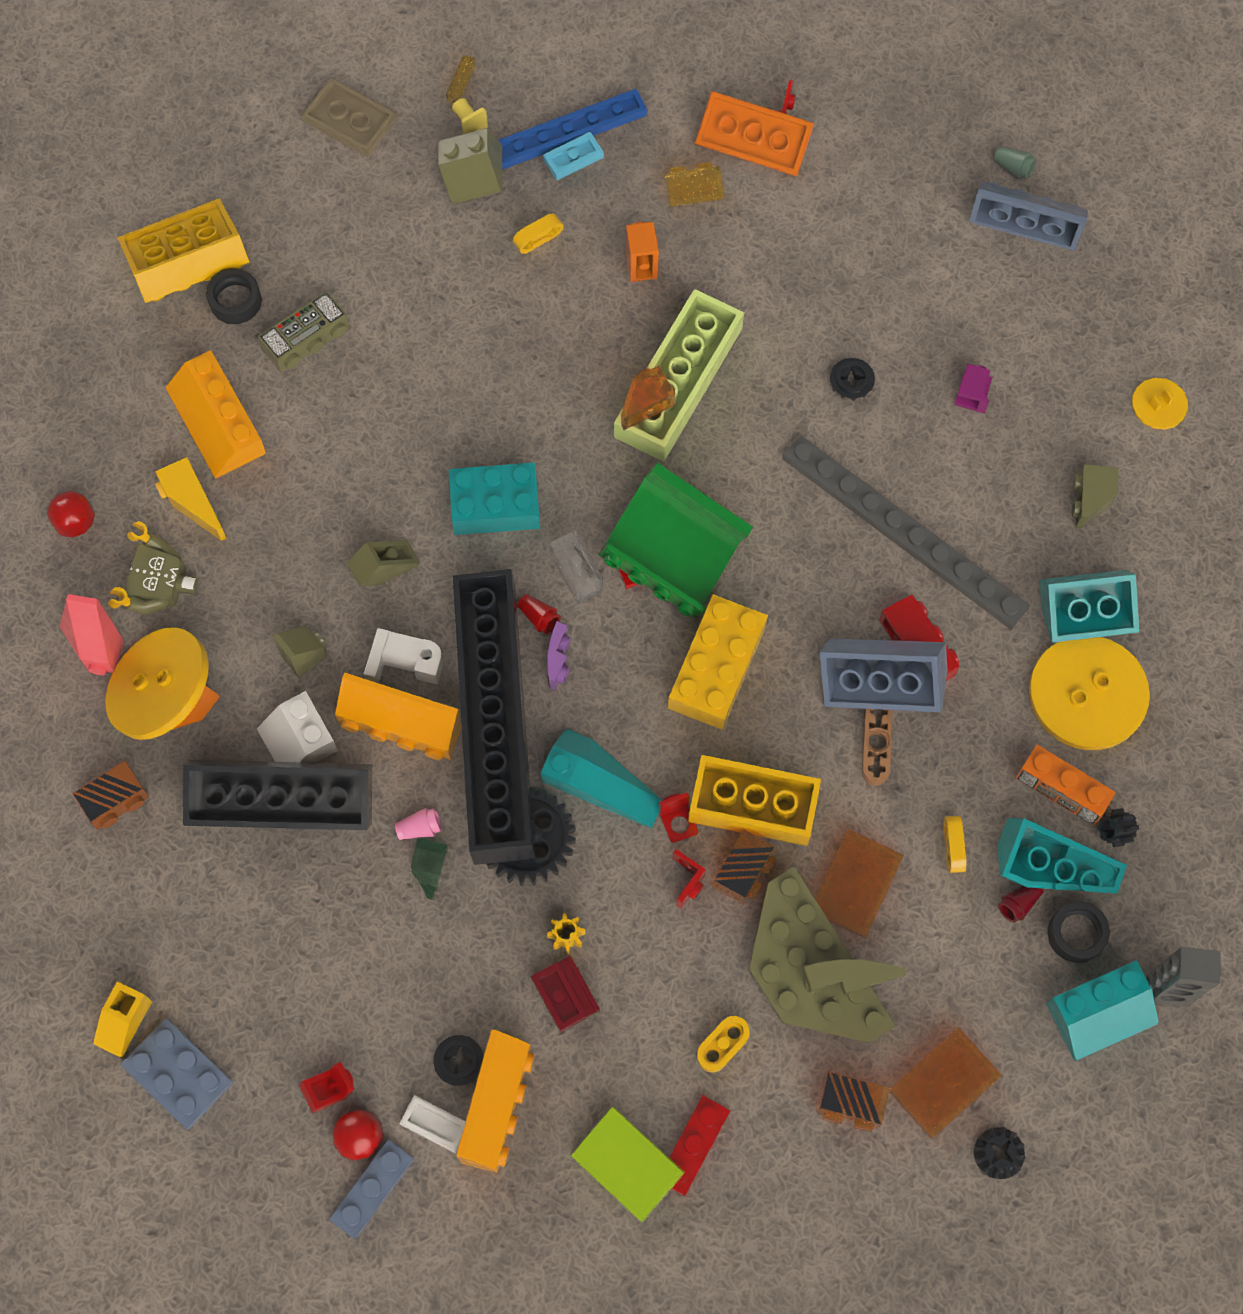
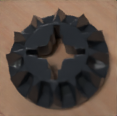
[829,358,875,401]
[433,1035,484,1086]
[974,1127,1026,1179]

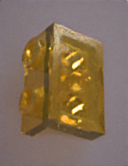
[664,162,725,208]

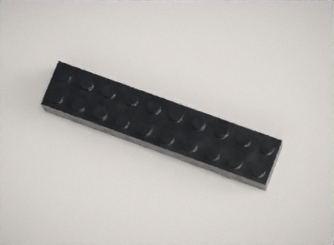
[453,569,536,865]

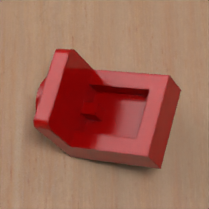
[299,1062,354,1114]

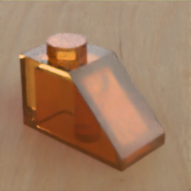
[621,366,675,430]

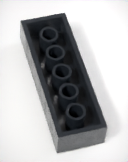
[183,760,372,831]

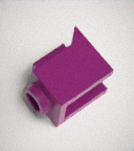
[955,364,993,414]

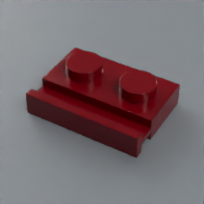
[531,955,600,1033]

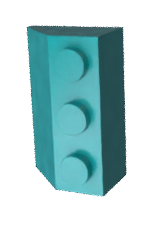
[1039,570,1140,642]
[1046,960,1159,1061]

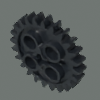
[487,787,576,886]

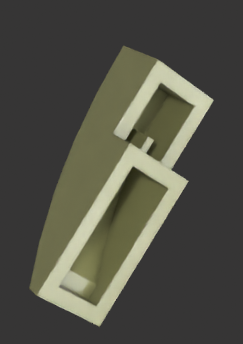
[802,959,907,995]

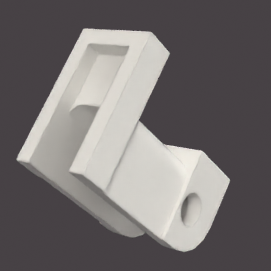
[364,628,443,685]

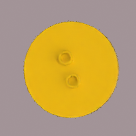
[105,627,209,740]
[1029,637,1150,750]

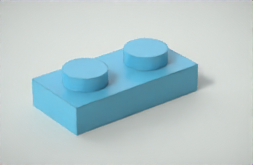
[543,132,604,181]

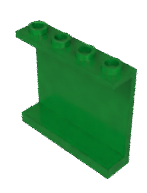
[598,463,753,618]

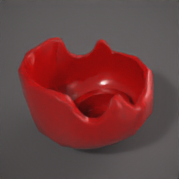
[47,491,95,537]
[333,1109,384,1161]

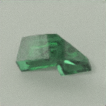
[411,838,449,900]

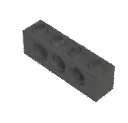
[1146,946,1221,1007]

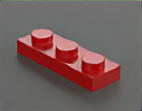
[669,1095,731,1197]

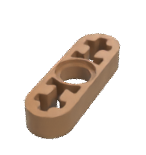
[862,709,892,786]

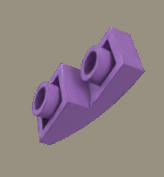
[547,621,571,690]

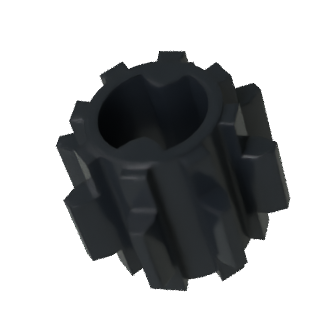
[1097,808,1139,847]

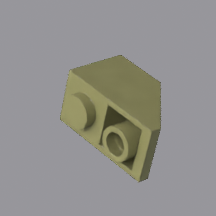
[1072,464,1118,528]

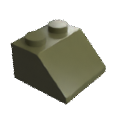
[438,128,502,204]

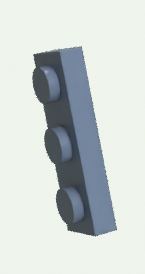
[329,1140,415,1240]

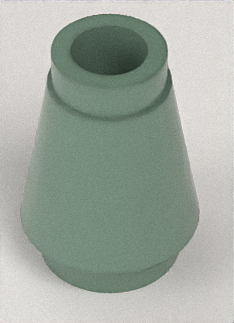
[994,146,1037,179]

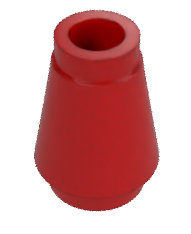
[517,594,561,634]

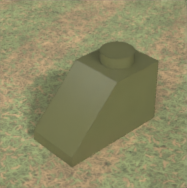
[347,540,420,586]
[273,626,327,678]

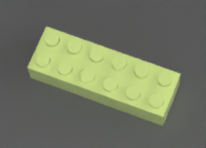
[614,289,744,462]

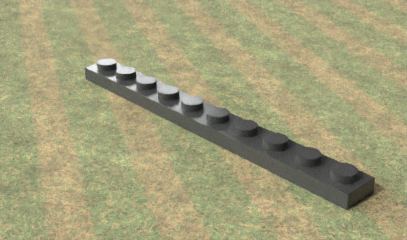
[782,435,1030,630]

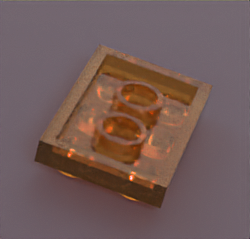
[815,829,904,939]
[888,1027,1002,1139]

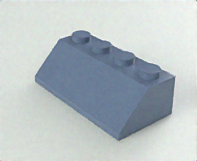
[969,181,1088,251]
[820,638,948,712]

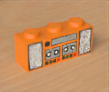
[1016,744,1116,826]

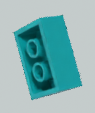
[449,462,540,535]

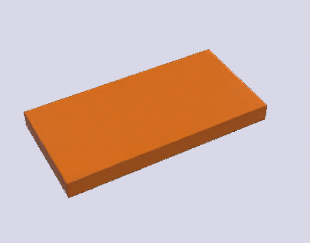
[695,91,815,177]

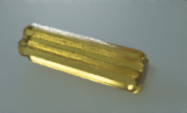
[446,55,476,104]

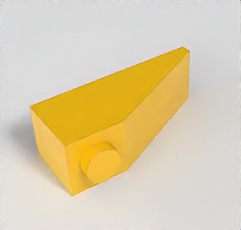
[155,457,227,541]

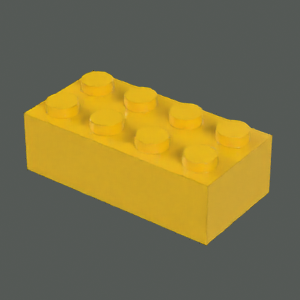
[668,594,768,730]
[688,755,821,846]

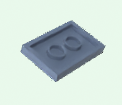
[120,1018,233,1130]

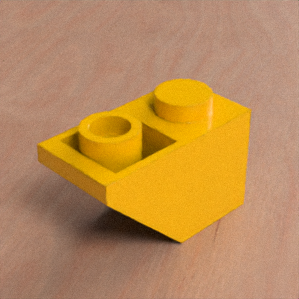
[93,981,153,1058]

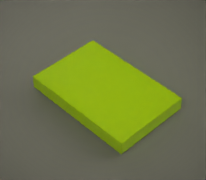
[571,1107,685,1222]

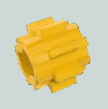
[547,913,586,954]

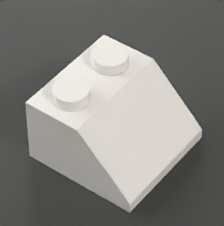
[257,691,338,763]

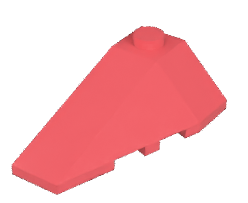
[59,594,124,675]

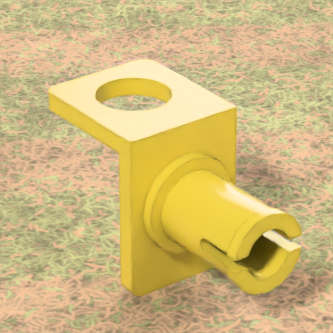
[452,98,488,134]

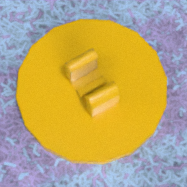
[1132,378,1188,429]

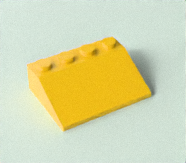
[117,198,250,303]

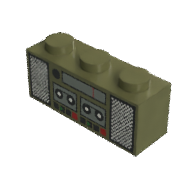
[258,291,349,373]

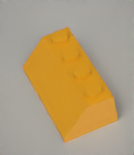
[165,350,266,479]
[335,672,462,760]
[456,1029,535,1173]

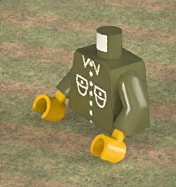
[108,521,198,615]

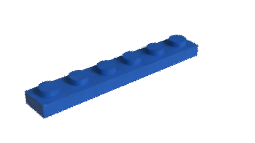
[498,88,647,170]

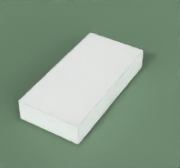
[399,1095,466,1154]

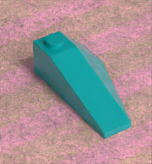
[541,729,663,829]
[997,818,1127,894]

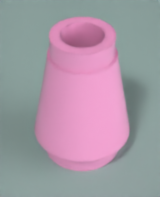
[395,807,442,840]

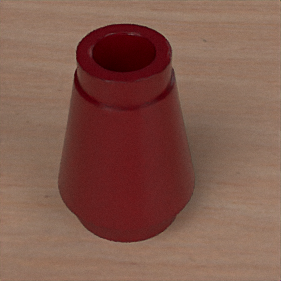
[998,886,1044,923]

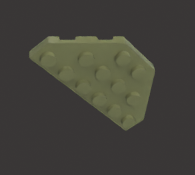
[749,867,896,1043]

